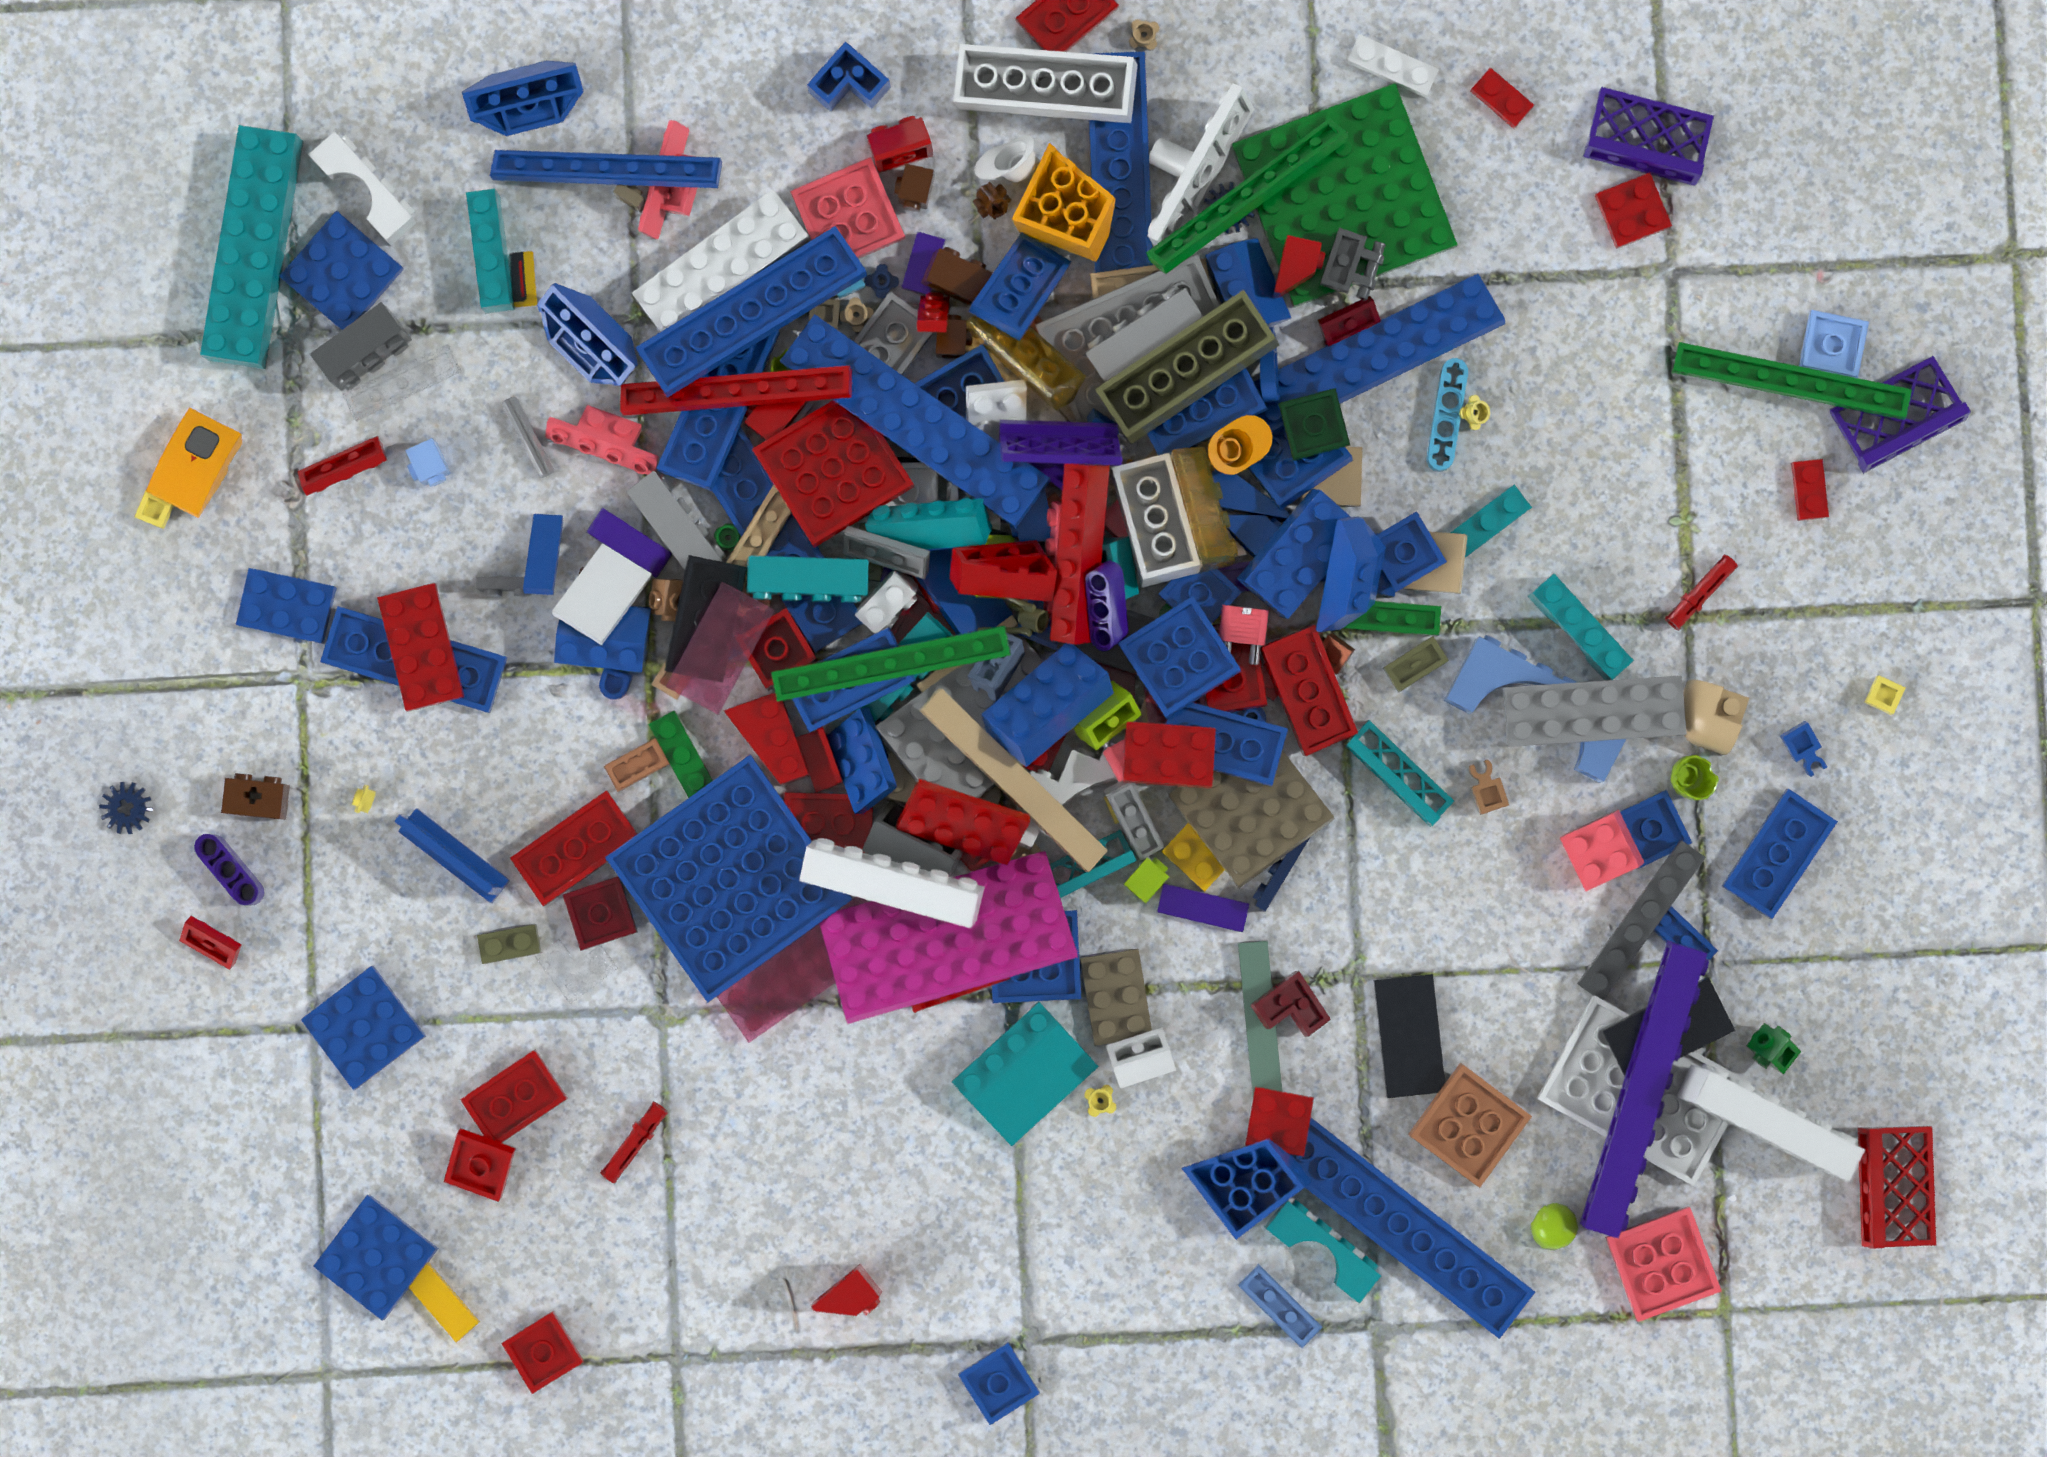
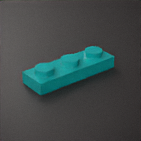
[1450,484,1532,558]

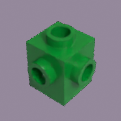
[1746,1023,1802,1075]

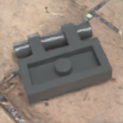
[1320,228,1386,300]

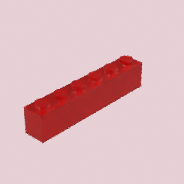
[1050,464,1110,644]

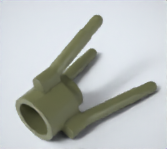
[977,598,1049,637]

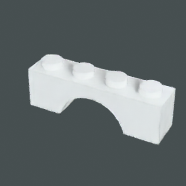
[308,131,417,246]

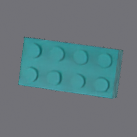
[746,556,869,603]

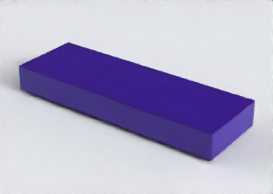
[1157,884,1250,932]

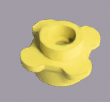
[1459,395,1490,430]
[352,785,376,814]
[1084,1085,1116,1117]

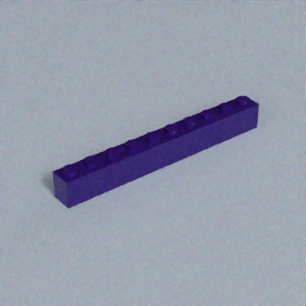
[1580,940,1709,1239]

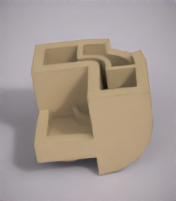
[1683,679,1750,755]

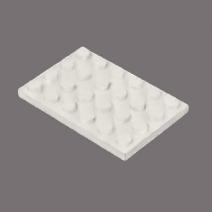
[1536,996,1751,1186]

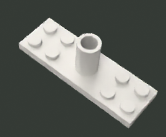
[1147,83,1254,246]

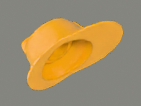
[1208,415,1272,475]

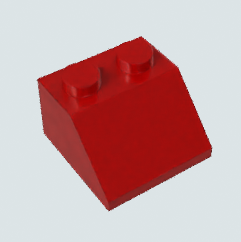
[866,116,933,174]
[811,1264,882,1316]

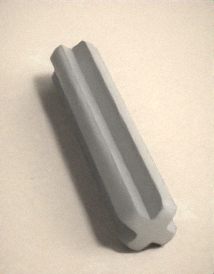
[502,396,554,478]

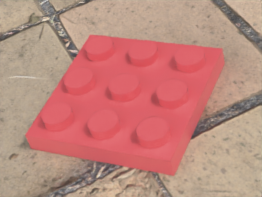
[790,157,906,259]
[1605,1206,1722,1322]

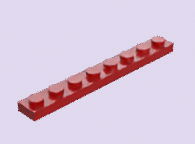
[620,366,852,416]

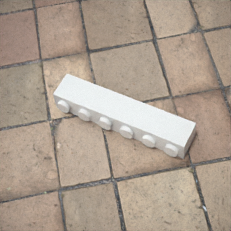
[799,838,984,928]

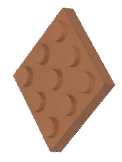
[1408,1063,1532,1188]

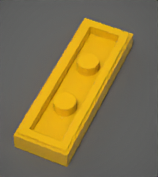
[409,1262,480,1342]

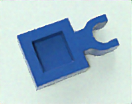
[1780,721,1827,777]

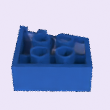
[1181,1139,1312,1240]

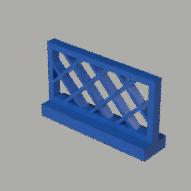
[394,808,510,903]

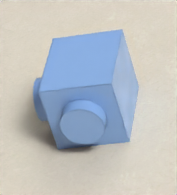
[405,438,451,487]

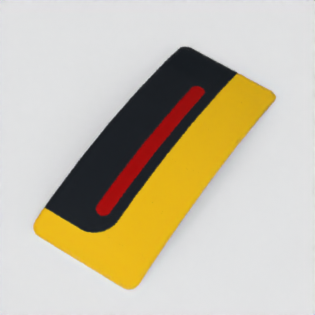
[510,251,537,307]

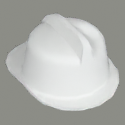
[974,135,1040,183]

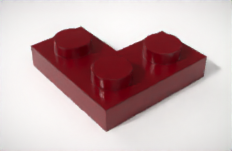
[1250,971,1331,1037]

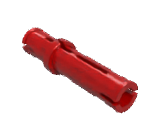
[1665,554,1738,631]
[600,1101,669,1184]

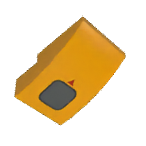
[146,407,243,518]

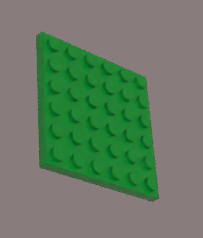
[1232,83,1458,308]

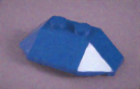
[462,60,584,136]
[537,283,638,386]
[1316,516,1386,632]

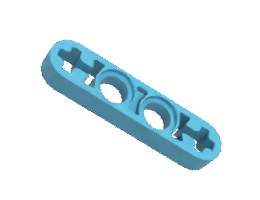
[1426,358,1468,472]

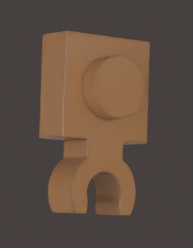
[1469,760,1509,815]

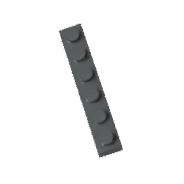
[1577,840,1706,1000]

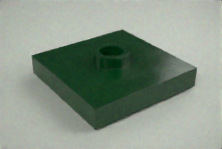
[1278,388,1351,461]

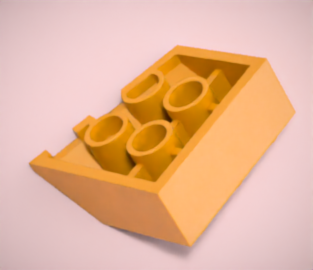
[1012,143,1116,262]

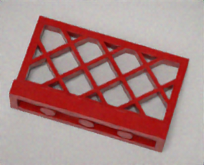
[1858,1126,1937,1249]

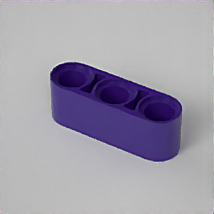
[586,508,673,578]
[1086,561,1128,651]
[194,834,265,906]

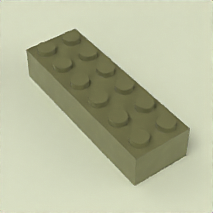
[1095,290,1279,444]

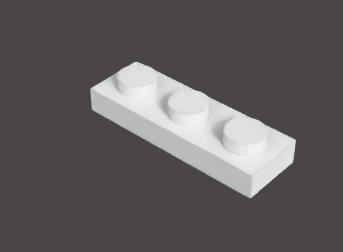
[1347,34,1439,98]

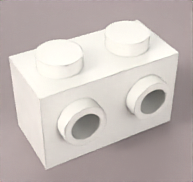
[855,570,918,633]
[1106,1027,1176,1089]

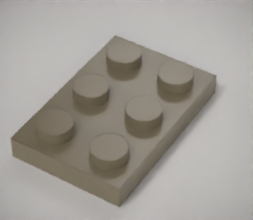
[1080,949,1152,1046]

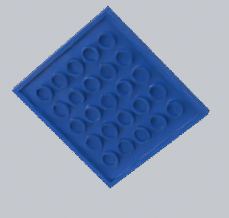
[605,755,853,1003]

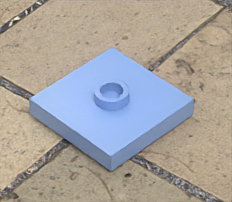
[1799,310,1869,378]

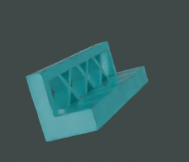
[1345,720,1454,827]
[1050,829,1137,898]

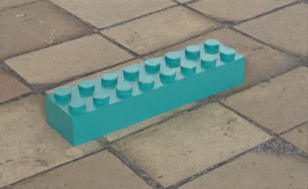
[200,125,303,369]

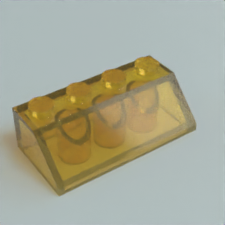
[966,316,1087,411]
[1170,447,1238,574]

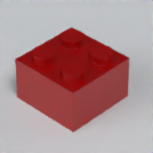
[735,608,818,691]

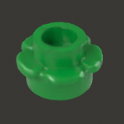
[714,523,741,552]

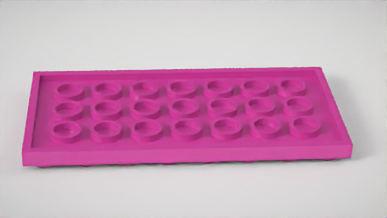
[820,851,1078,1024]

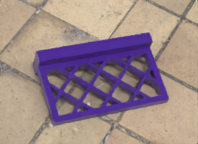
[1583,87,1714,186]
[1829,356,1971,474]
[998,419,1122,465]

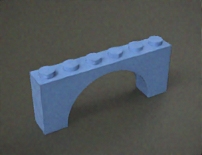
[1443,635,1626,783]

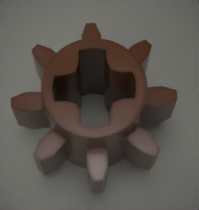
[973,182,1011,220]

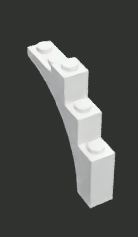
[1015,728,1126,850]

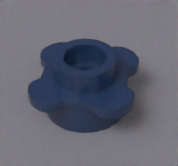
[864,264,899,299]

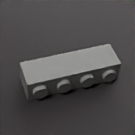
[1085,286,1204,382]
[626,471,727,569]

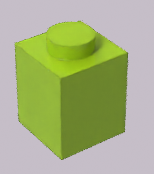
[1123,857,1169,904]

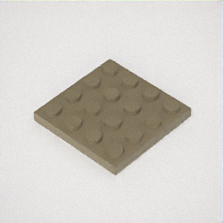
[1168,750,1334,888]

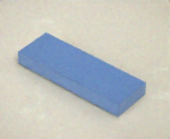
[1238,1264,1323,1348]

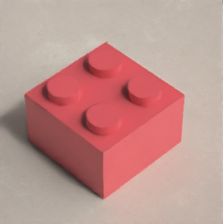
[1560,809,1644,891]

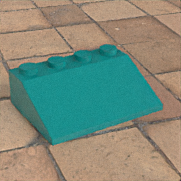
[952,1001,1099,1146]

